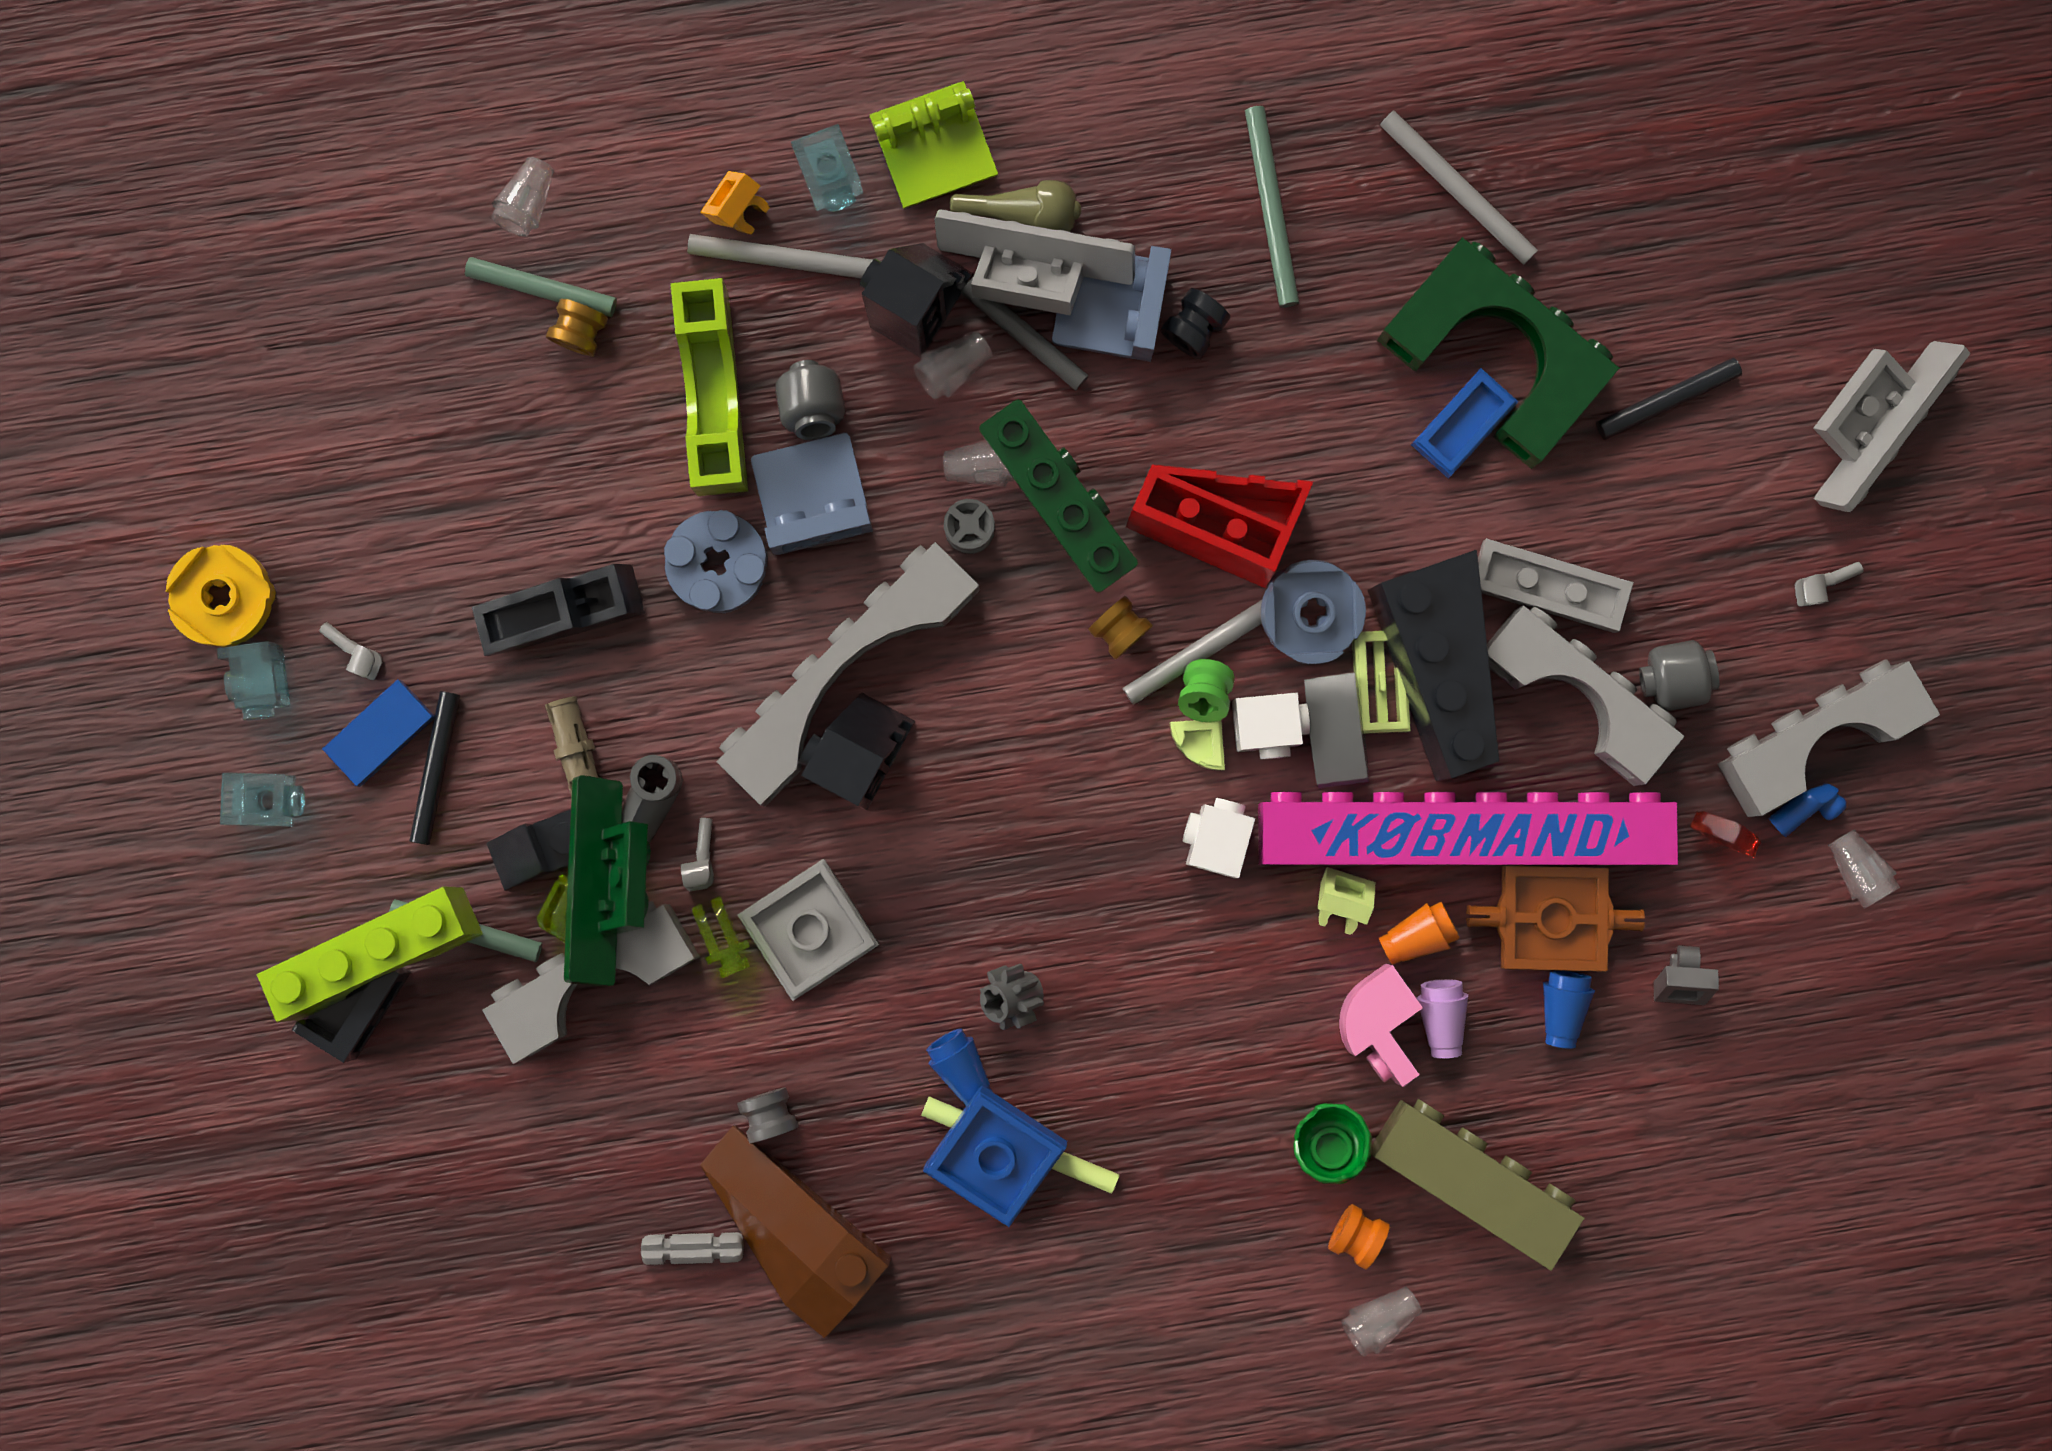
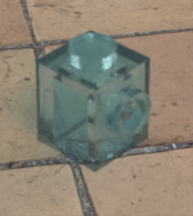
[791,124,863,212]

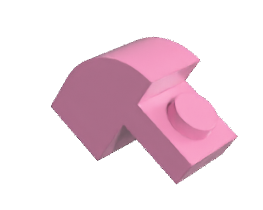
[1339,964,1423,1087]

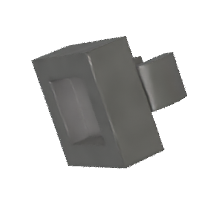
[1653,945,1719,1005]

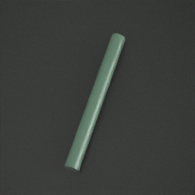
[1245,106,1299,308]

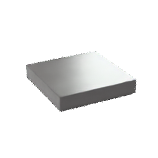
[737,859,880,1001]

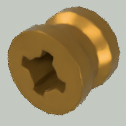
[546,299,608,357]
[1088,595,1153,660]

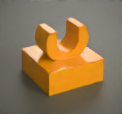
[700,171,770,234]

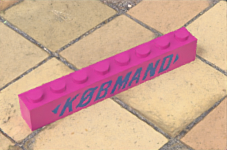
[1258,792,1678,865]

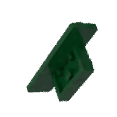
[979,399,1138,593]
[564,775,651,987]

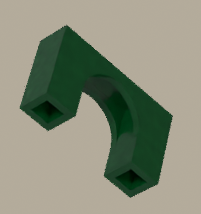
[1377,237,1620,469]

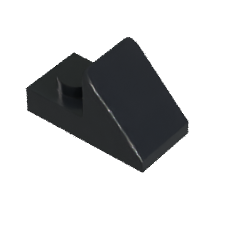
[486,809,571,891]

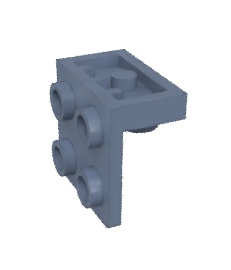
[1052,246,1172,362]
[751,433,873,556]

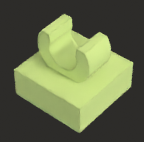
[1318,867,1376,935]

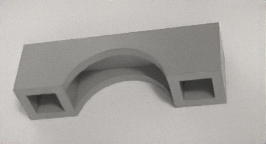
[1487,605,1684,786]
[1717,659,1940,817]
[482,901,700,1064]

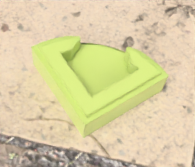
[1169,720,1225,770]

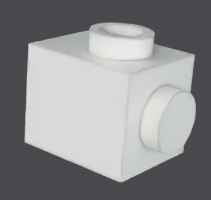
[1232,693,1310,759]
[1183,798,1255,878]

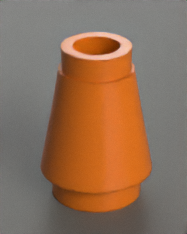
[1379,902,1460,965]

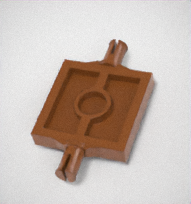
[1466,866,1645,971]

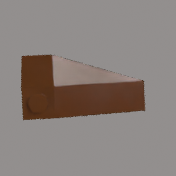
[700,1124,891,1338]

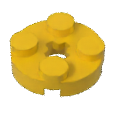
[166,545,276,648]

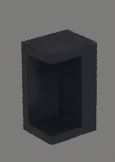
[292,967,411,1063]

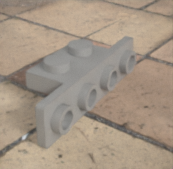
[934,210,1135,316]
[1813,341,1970,512]

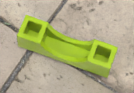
[670,278,748,496]
[257,886,483,1022]

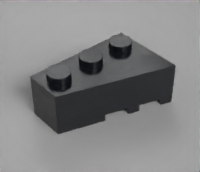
[860,243,974,359]
[799,693,915,810]

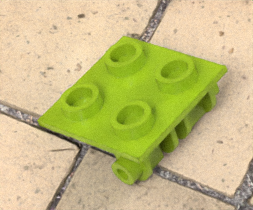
[869,81,998,209]

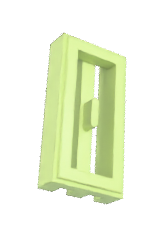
[1352,631,1410,734]

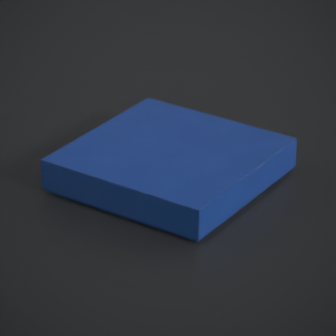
[923,1085,1067,1227]

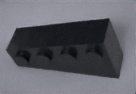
[1368,550,1499,781]

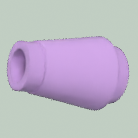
[1417,979,1468,1058]

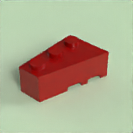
[1126,464,1314,588]

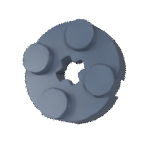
[664,510,768,613]
[1261,560,1366,664]

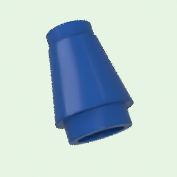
[1543,970,1595,1049]
[926,1029,993,1106]

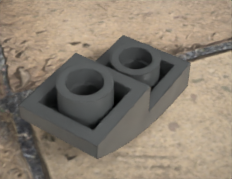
[1304,672,1369,788]

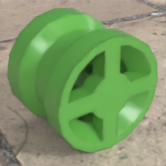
[1178,659,1235,722]

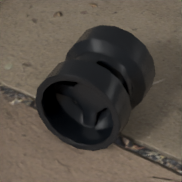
[1160,288,1231,360]

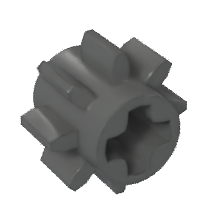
[980,964,1044,1030]

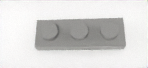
[1478,538,1634,633]

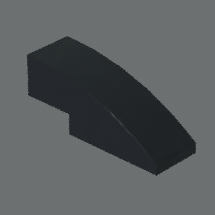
[472,564,645,656]

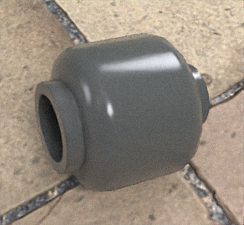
[775,360,845,440]
[1639,640,1720,711]

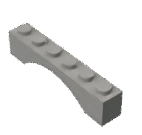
[716,542,980,807]

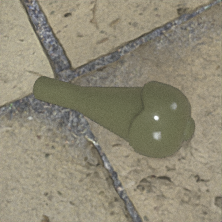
[950,180,1081,232]

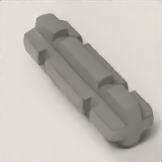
[641,1232,744,1265]

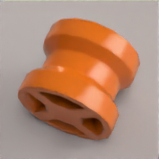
[1328,1204,1390,1270]

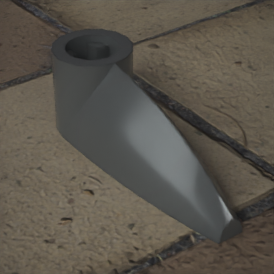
[621,755,683,843]

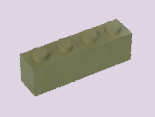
[1371,1099,1584,1271]

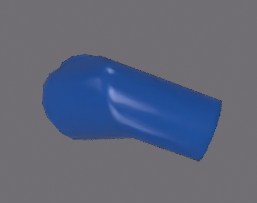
[1769,784,1847,837]

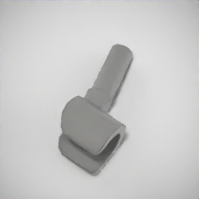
[1795,562,1863,607]
[319,622,382,680]
[681,818,714,891]

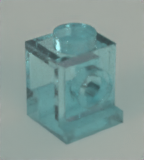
[217,641,290,720]
[220,773,305,827]

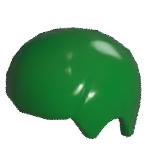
[1293,1103,1372,1184]

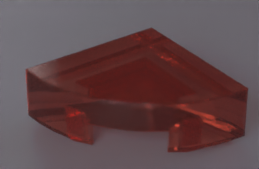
[1690,811,1761,858]

